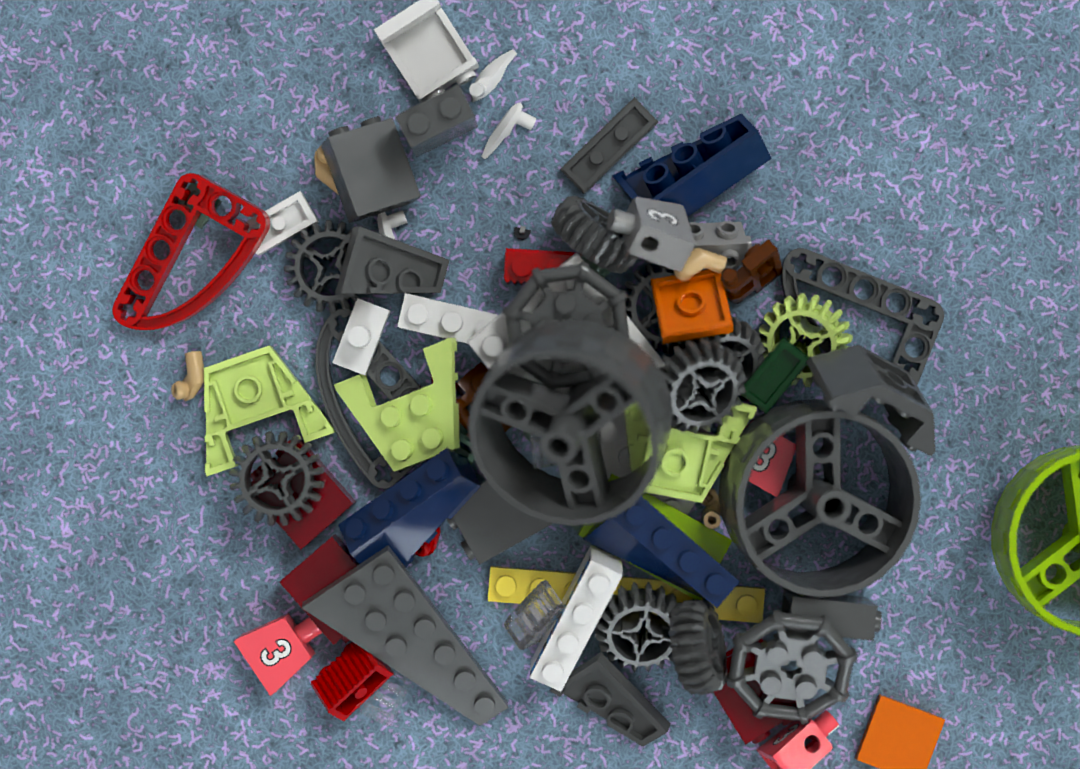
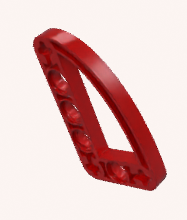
[112,173,270,330]

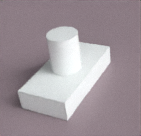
[332,298,391,375]

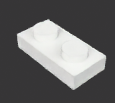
[246,191,319,256]

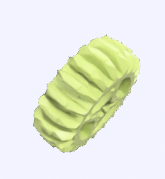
[758,293,853,387]

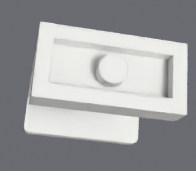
[374,0,479,103]

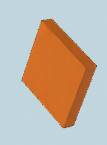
[650,270,733,344]
[855,694,945,769]

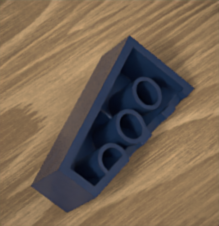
[612,113,772,217]
[338,448,481,568]
[582,496,740,608]

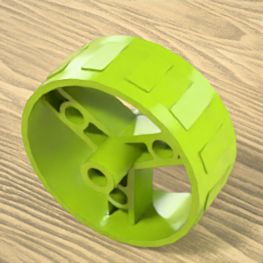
[991,445,1080,636]

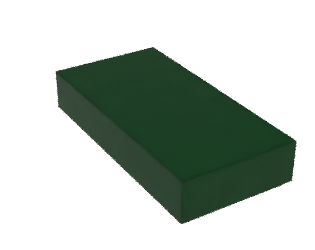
[741,337,810,414]

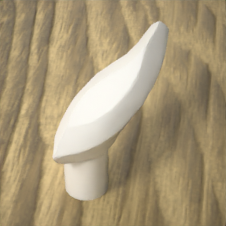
[469,49,517,102]
[481,102,536,159]
[377,210,407,239]

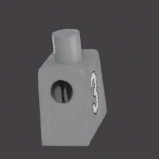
[607,197,696,272]

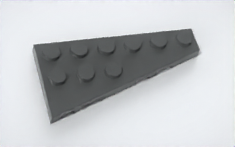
[302,545,508,726]

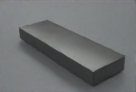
[560,97,658,194]

